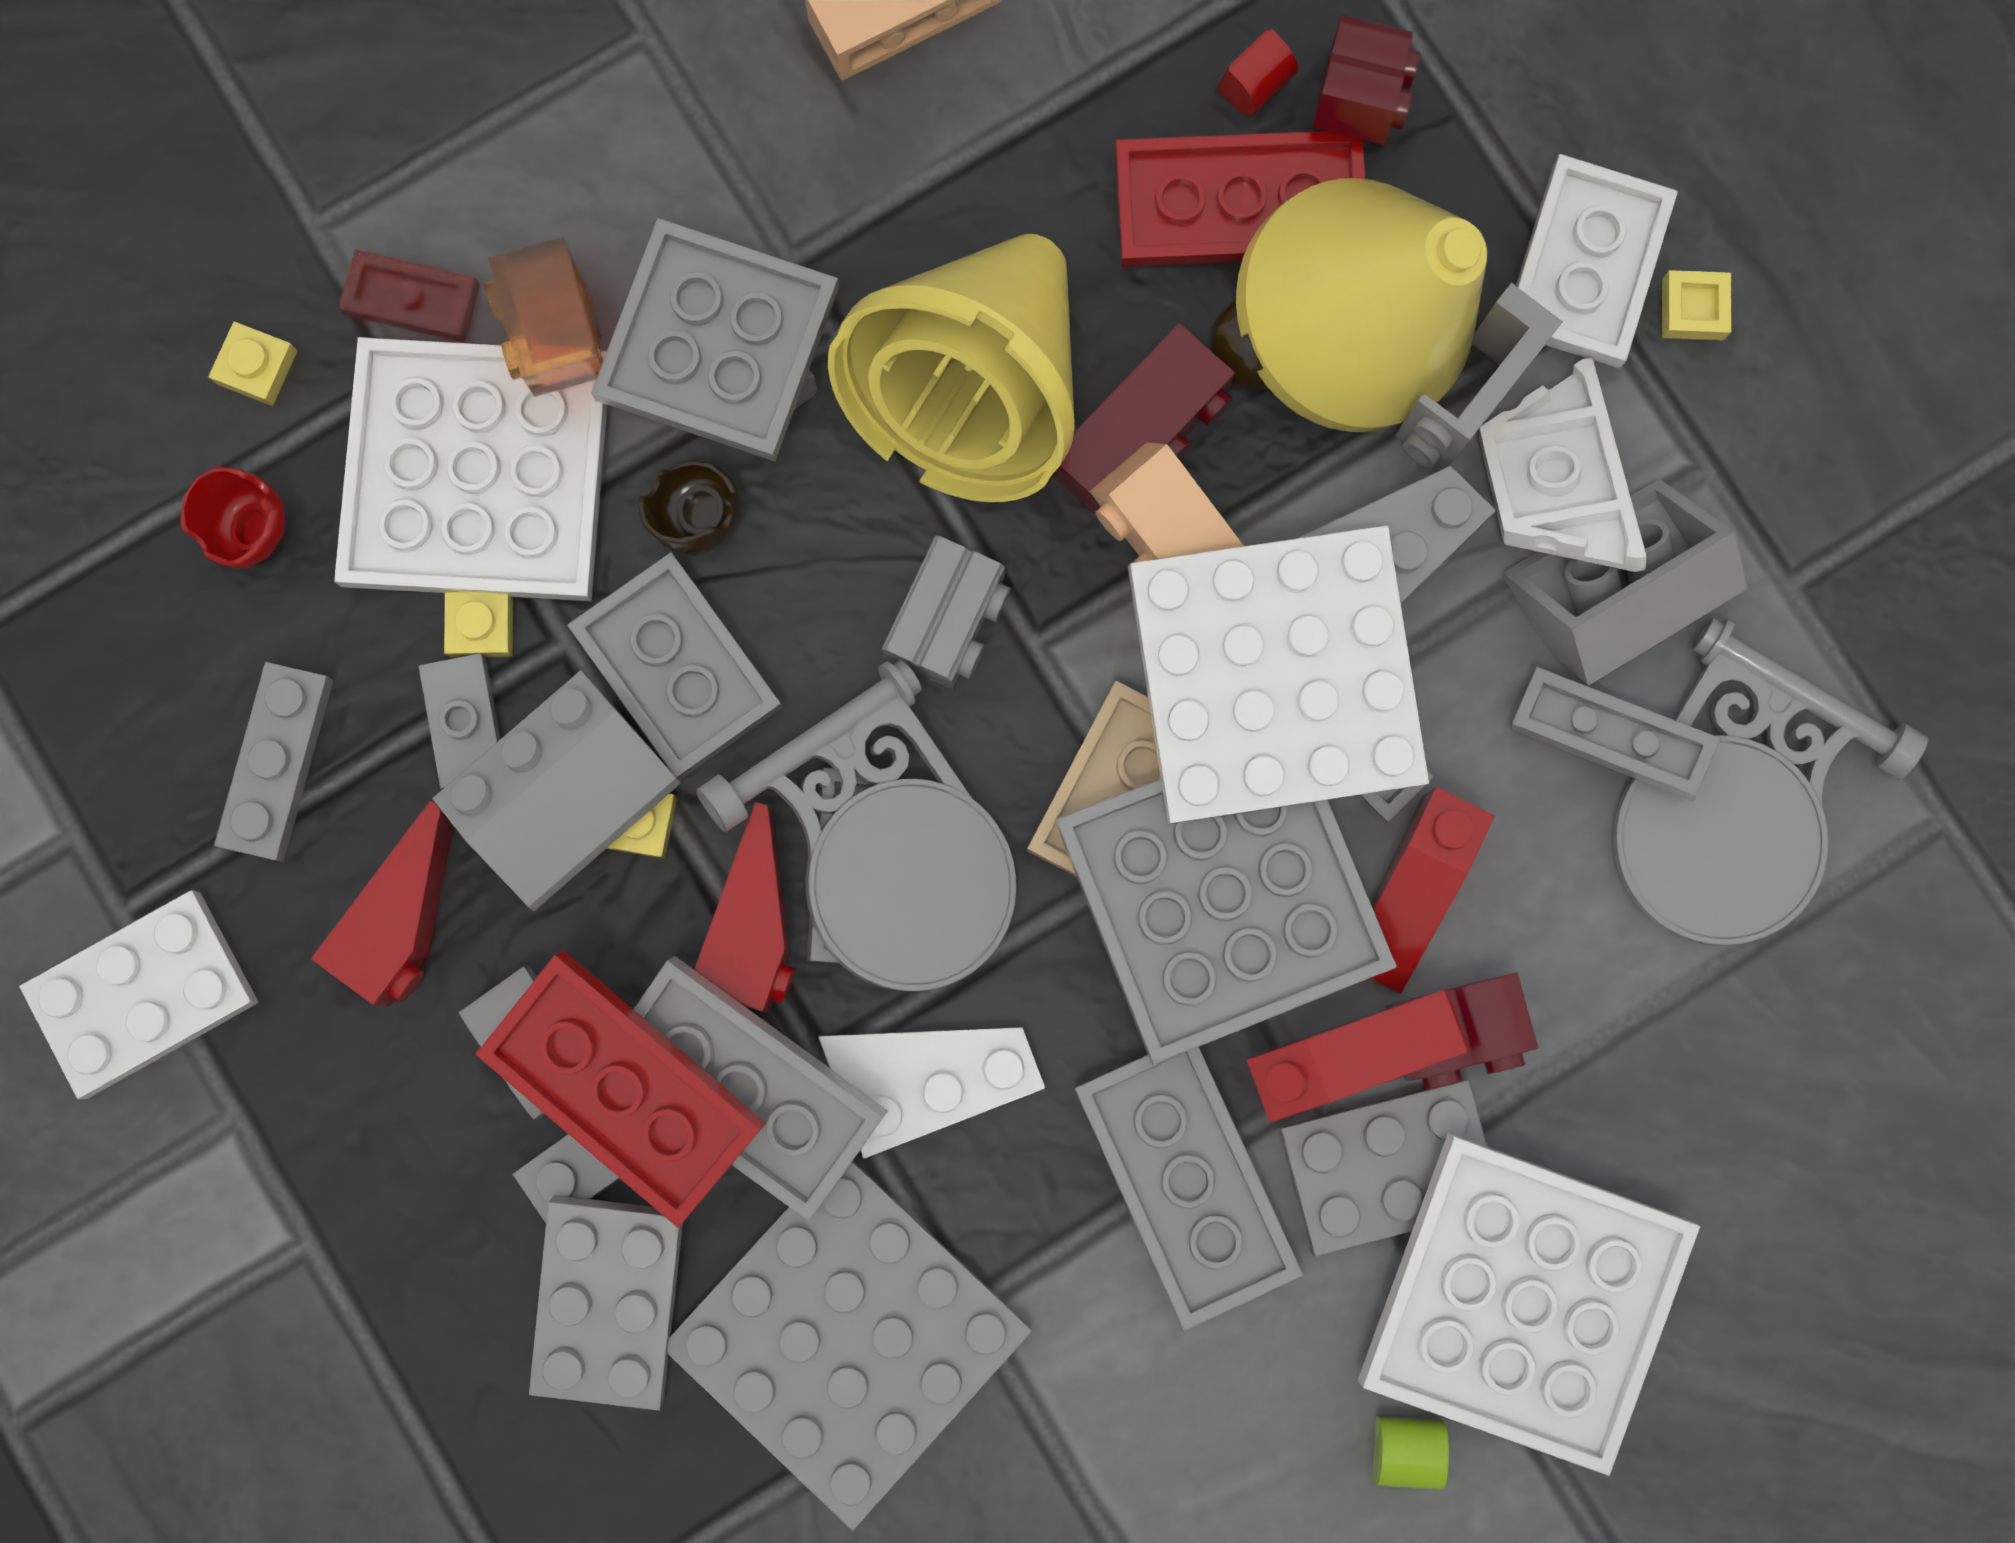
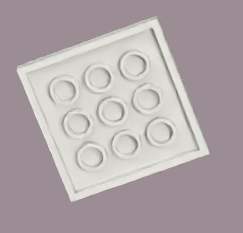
[334,337,607,601]
[1128,525,1429,824]
[1357,1133,1700,1476]

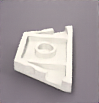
[1479,357,1647,572]

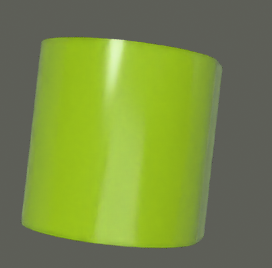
[1373,1415,1449,1490]

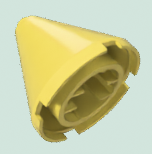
[1236,178,1487,432]
[828,234,1074,502]

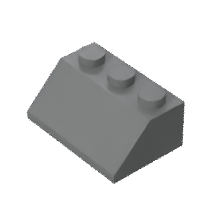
[1503,479,1748,686]
[432,670,681,911]

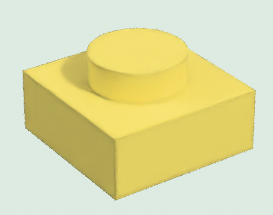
[1662,270,1731,340]
[208,321,298,406]
[444,591,513,658]
[606,794,677,859]

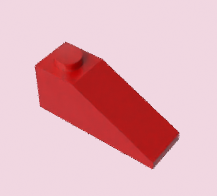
[1369,787,1495,994]
[311,801,454,1007]
[694,801,795,1013]
[1247,988,1470,1122]

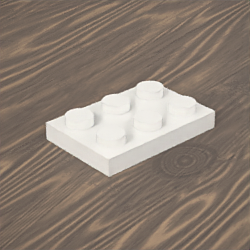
[1516,154,1678,369]
[19,890,259,1099]

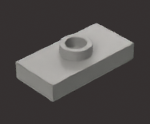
[419,653,501,789]

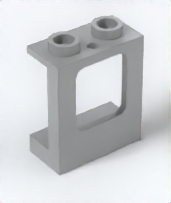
[1395,283,1563,470]

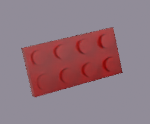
[1115,131,1365,267]
[475,950,766,1228]

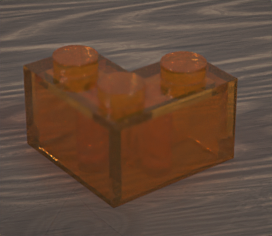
[484,237,603,397]

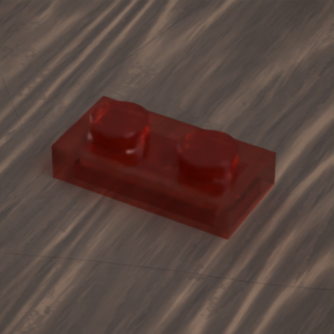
[338,249,481,343]

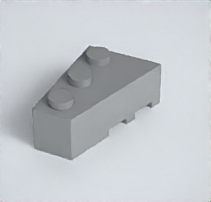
[1297,466,1496,605]

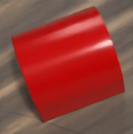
[1217,29,1298,116]

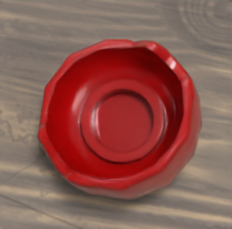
[180,466,286,569]

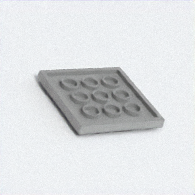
[1055,779,1397,1065]
[667,1161,1032,1531]

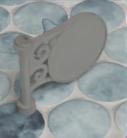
[1612,617,1929,945]
[696,660,1016,991]

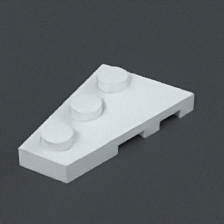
[818,1028,1045,1159]

